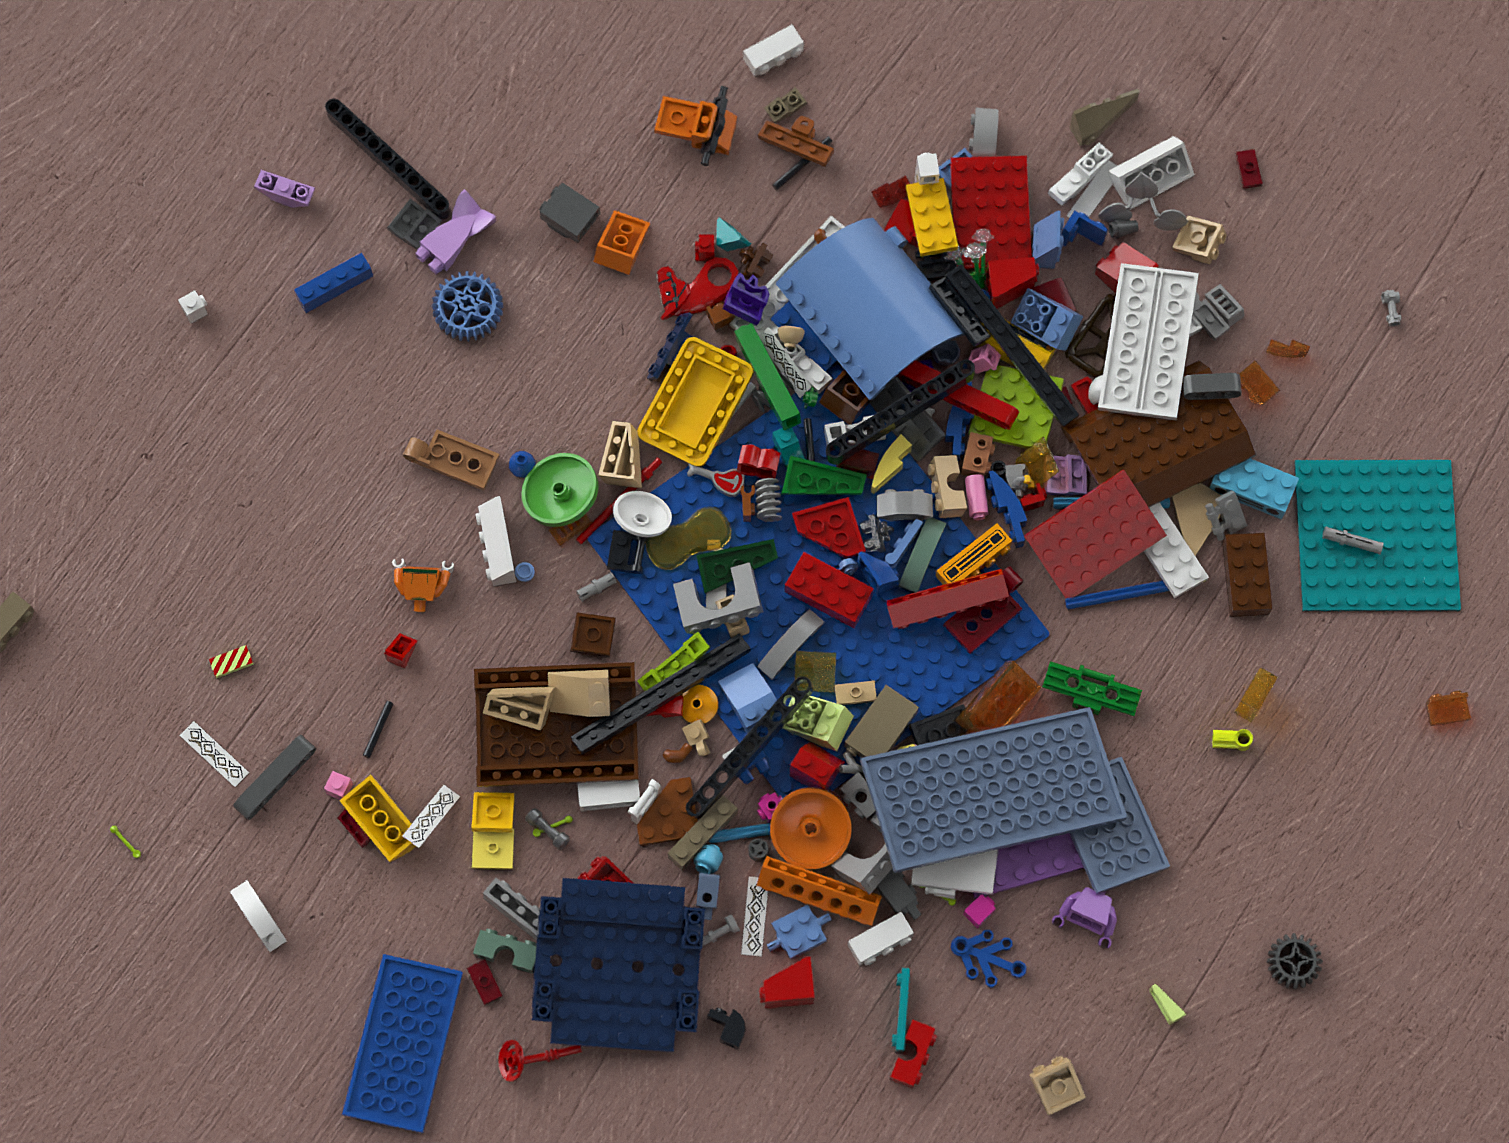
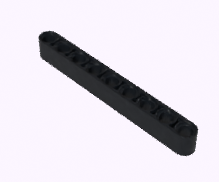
[325,98,451,220]
[826,360,975,465]
[686,676,814,819]

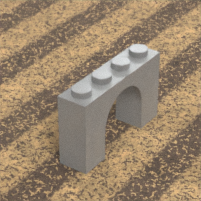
[673,562,763,634]
[831,814,893,894]

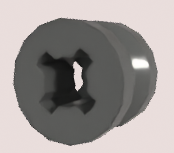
[748,838,769,862]

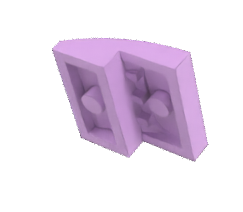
[1044,454,1087,495]

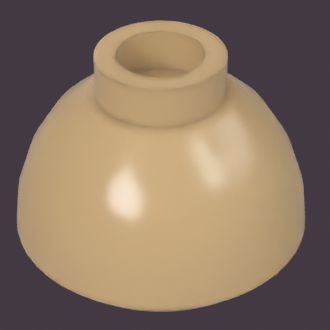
[778,326,805,349]

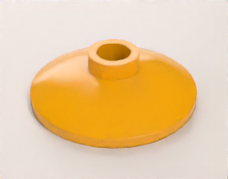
[681,685,718,724]

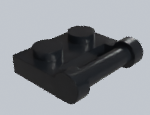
[607,530,648,574]

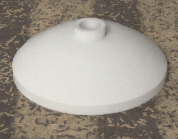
[613,491,672,537]

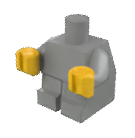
[1005,464,1035,498]

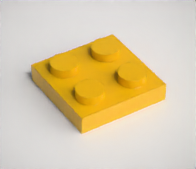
[471,792,515,832]

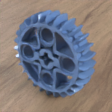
[432,271,504,342]

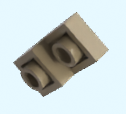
[764,87,808,123]

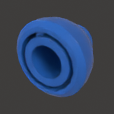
[509,451,536,478]

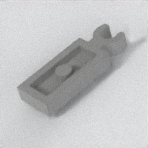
[1193,292,1230,341]

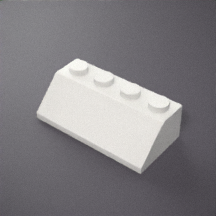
[1109,136,1195,210]
[476,496,516,586]

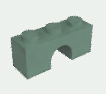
[473,929,536,974]

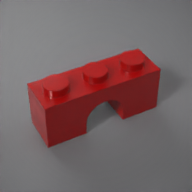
[889,1019,937,1089]

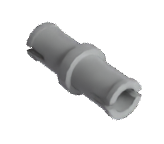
[576,572,617,602]

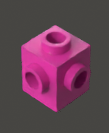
[757,792,783,823]

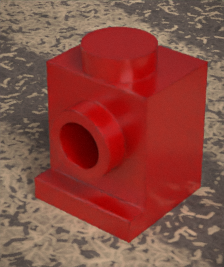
[695,234,714,261]

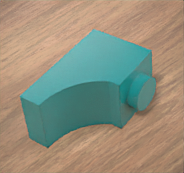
[772,427,805,469]

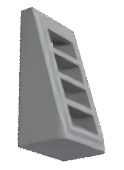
[1205,284,1245,326]

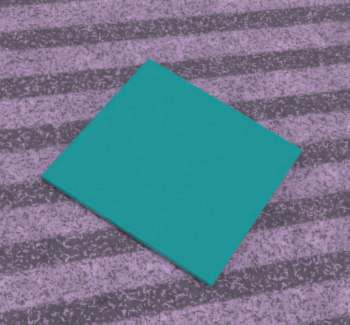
[1294,460,1461,611]

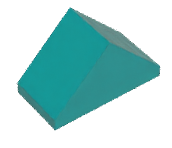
[716,217,752,252]

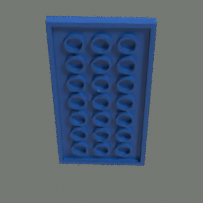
[342,954,463,1133]

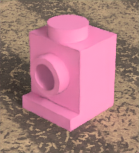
[969,344,1001,374]

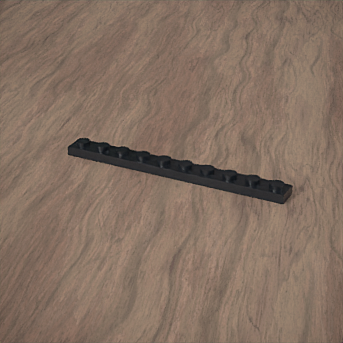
[946,264,1079,428]
[571,633,751,755]

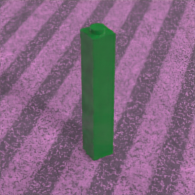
[734,323,801,431]

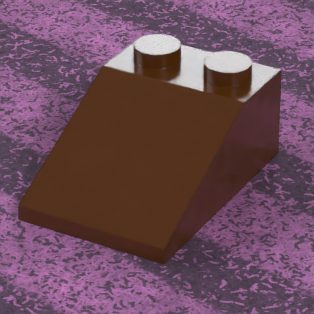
[819,369,871,425]

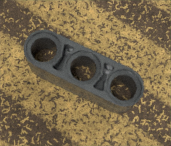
[1183,373,1242,400]

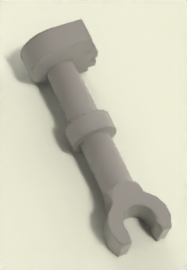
[703,914,740,946]

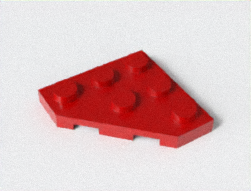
[792,497,866,559]

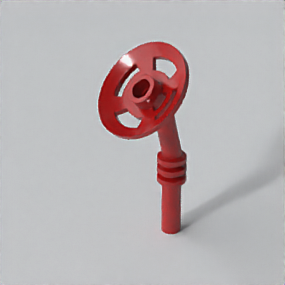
[498,1040,582,1081]

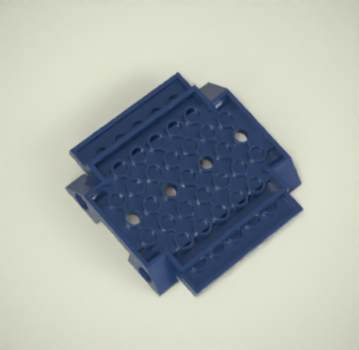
[532,878,705,1052]

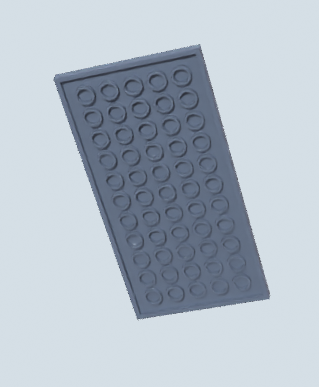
[860,707,1127,873]

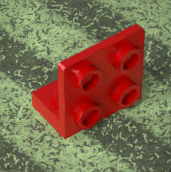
[884,199,918,248]

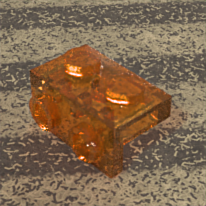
[1238,361,1281,405]
[1425,691,1471,726]

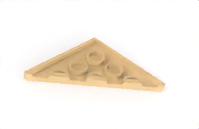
[1172,483,1222,556]

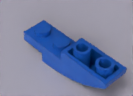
[945,382,974,461]
[985,471,1027,548]

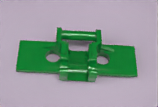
[1042,661,1142,716]

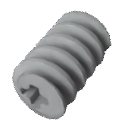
[755,478,782,522]

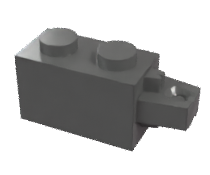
[876,868,922,920]

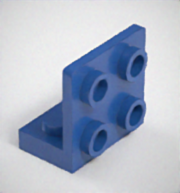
[1062,210,1108,247]

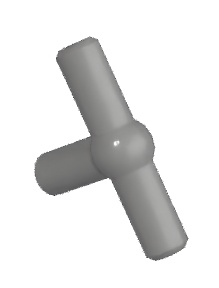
[839,751,864,775]

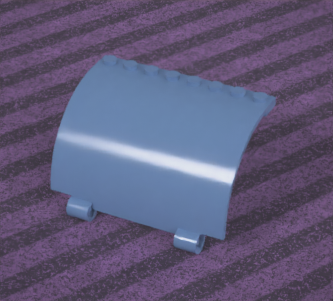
[775,218,964,400]

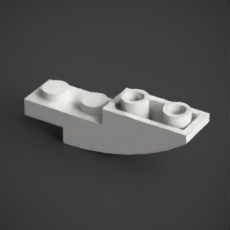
[1048,143,1113,206]
[772,327,833,394]

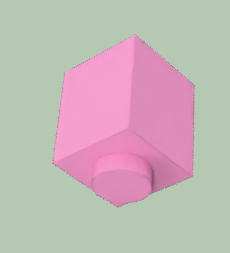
[324,771,353,800]

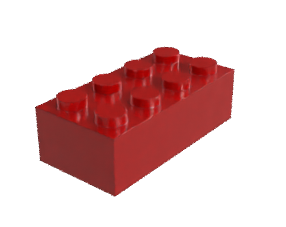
[784,552,874,628]

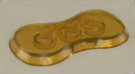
[646,507,731,570]

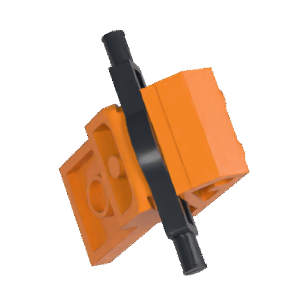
[654,86,737,166]

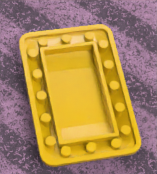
[637,337,754,467]

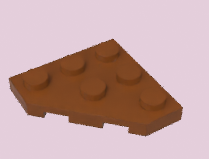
[637,777,698,846]

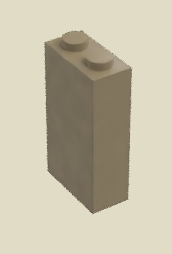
[844,685,919,758]

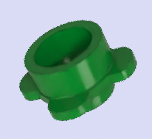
[802,387,818,409]

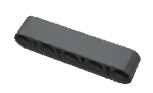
[233,735,316,820]

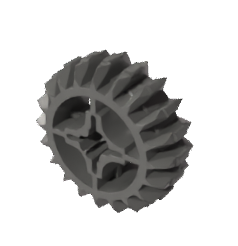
[1267,933,1323,989]

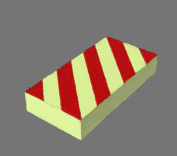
[209,645,254,679]

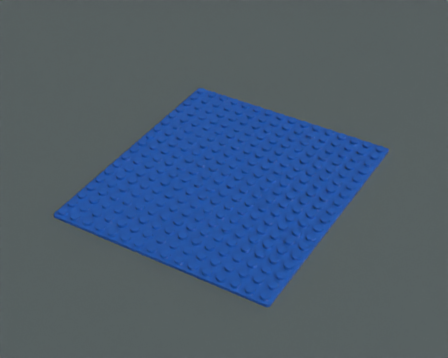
[587,364,1049,798]

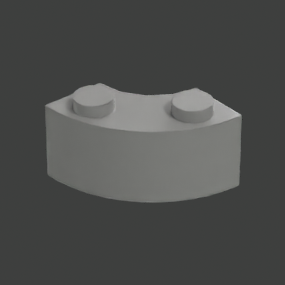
[969,108,998,157]
[877,489,933,522]

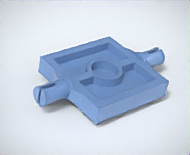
[766,904,832,960]

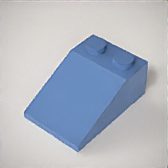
[718,663,781,733]

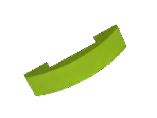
[637,632,710,691]

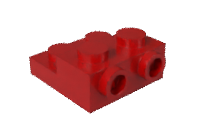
[577,856,633,883]

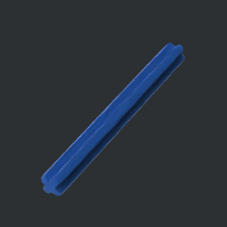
[1065,581,1169,609]

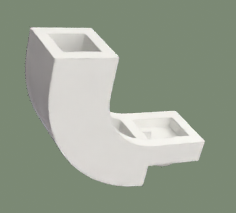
[230,881,287,952]

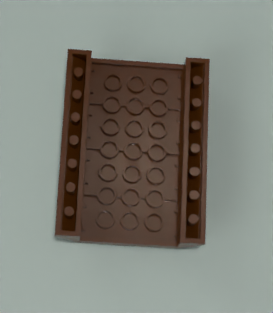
[1061,360,1256,507]
[474,662,639,787]

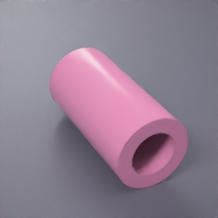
[965,474,989,520]

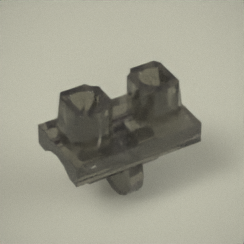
[860,514,894,553]

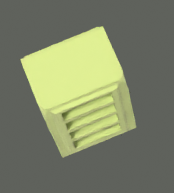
[1149,984,1186,1025]

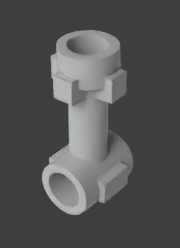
[1381,290,1402,326]

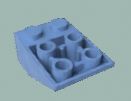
[1032,211,1064,269]
[1011,288,1084,351]

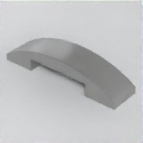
[757,609,825,680]

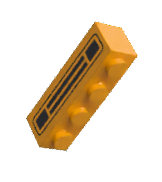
[935,523,1012,585]

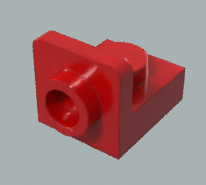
[1020,483,1047,512]

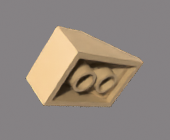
[548,670,610,717]

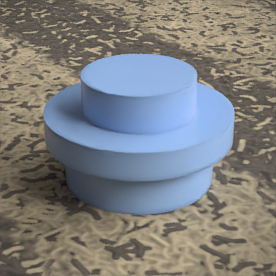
[515,562,535,582]

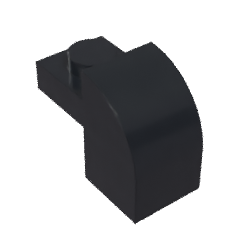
[707,1007,745,1050]

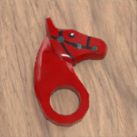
[657,257,738,321]

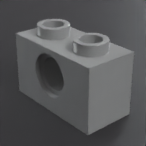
[840,773,876,820]

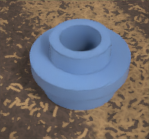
[839,558,858,576]

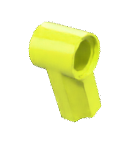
[1212,729,1253,751]

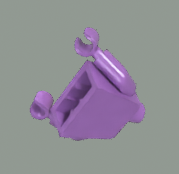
[1052,887,1117,948]

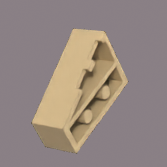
[598,421,642,488]
[483,687,555,730]

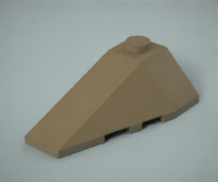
[1069,89,1140,146]

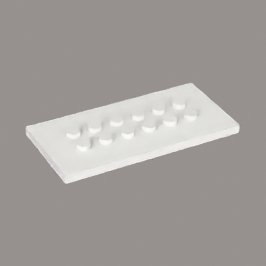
[1098,263,1199,420]

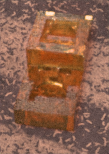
[1266,339,1310,358]

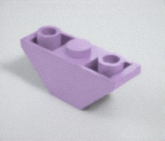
[254,170,315,207]

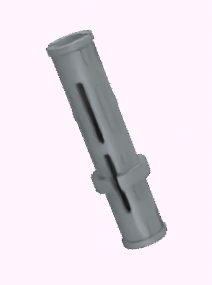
[1322,526,1383,555]

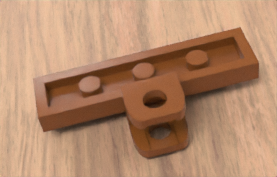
[758,116,834,167]

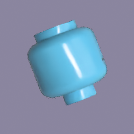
[694,844,723,874]

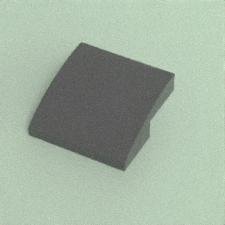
[386,198,442,250]

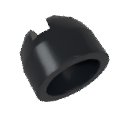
[991,460,1006,477]

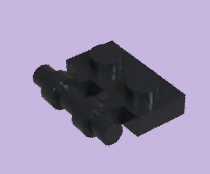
[914,251,957,281]

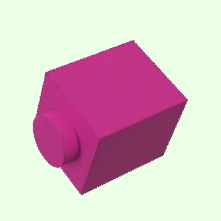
[963,894,996,929]

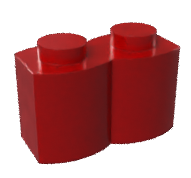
[737,444,781,479]

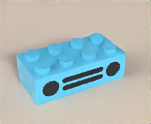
[1210,458,1299,520]

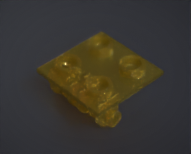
[1015,437,1060,486]
[795,651,836,692]

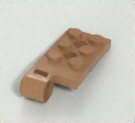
[403,430,500,490]

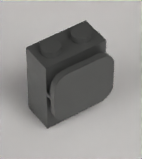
[539,183,600,243]

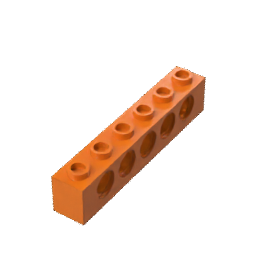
[756,856,882,926]

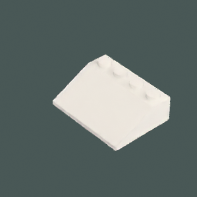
[911,849,999,895]

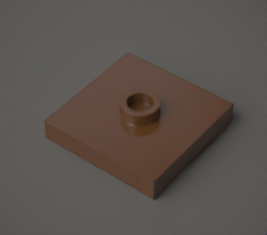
[570,612,616,657]

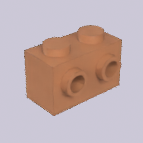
[961,432,996,476]

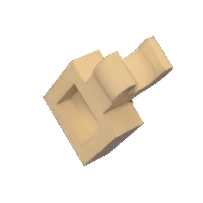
[682,719,710,757]

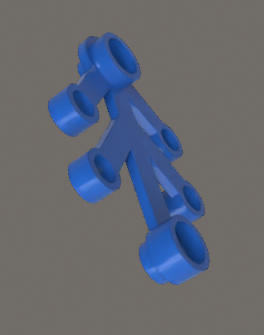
[951,929,1027,988]

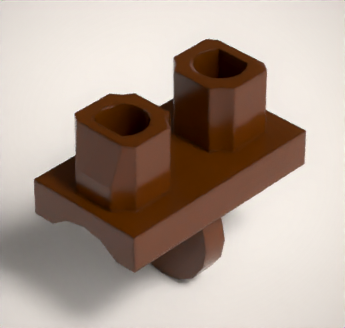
[739,243,773,279]

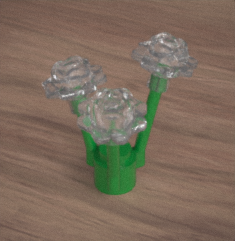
[944,229,994,289]

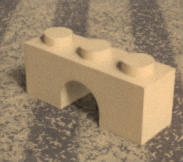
[928,455,967,518]

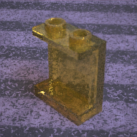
[1234,668,1278,723]

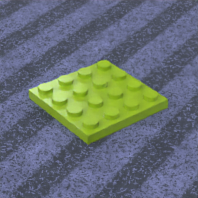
[968,365,1064,452]

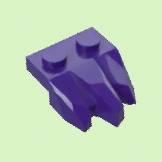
[723,273,770,326]

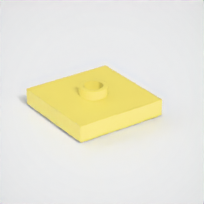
[472,829,514,870]

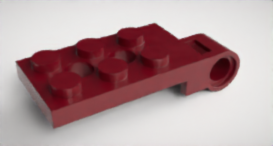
[944,566,1024,654]

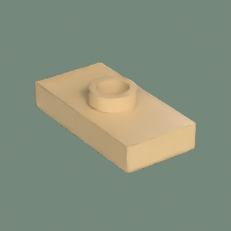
[834,681,877,705]

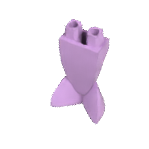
[415,189,496,274]

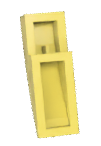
[871,434,912,494]

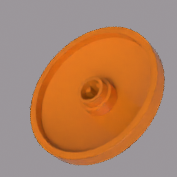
[770,787,852,869]

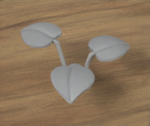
[1098,172,1189,231]

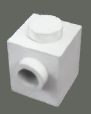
[178,291,207,323]

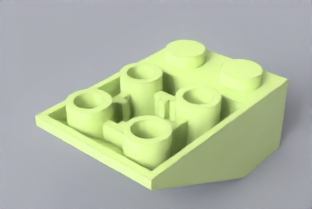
[782,696,854,751]

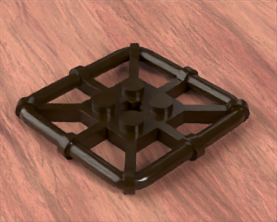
[1065,294,1116,379]

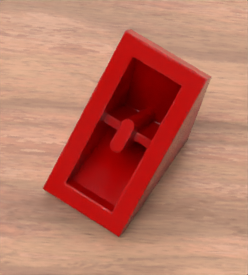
[384,633,418,668]

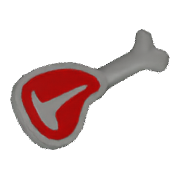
[687,464,745,497]

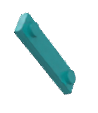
[892,968,910,1053]

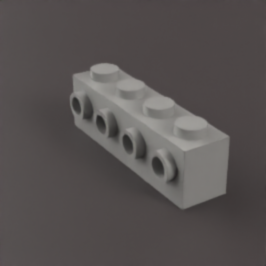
[483,878,539,940]

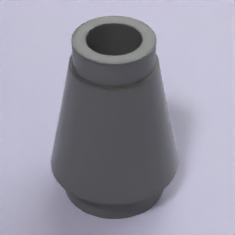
[1108,220,1138,239]

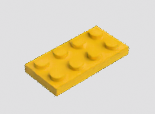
[906,178,958,257]

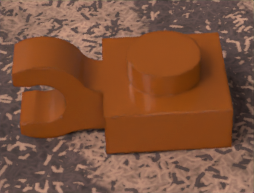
[740,485,755,522]

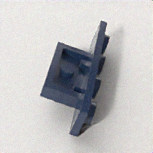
[647,312,693,380]

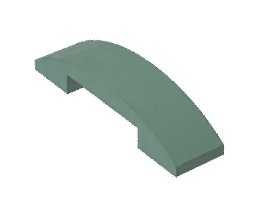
[899,518,946,593]

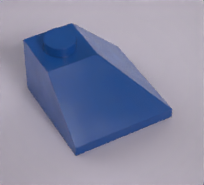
[857,551,900,597]

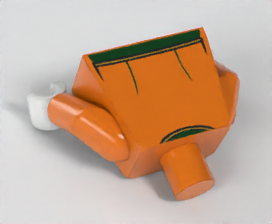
[392,559,454,612]

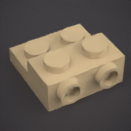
[1172,216,1226,264]
[1029,1056,1086,1115]

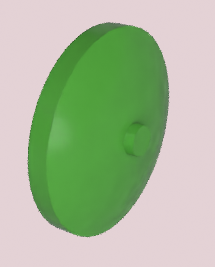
[521,453,599,527]

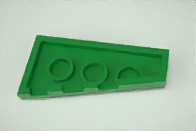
[781,456,866,495]

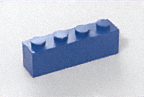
[294,252,373,313]

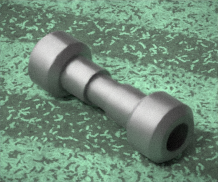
[525,808,569,849]

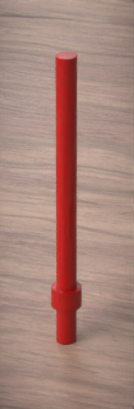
[575,457,663,545]

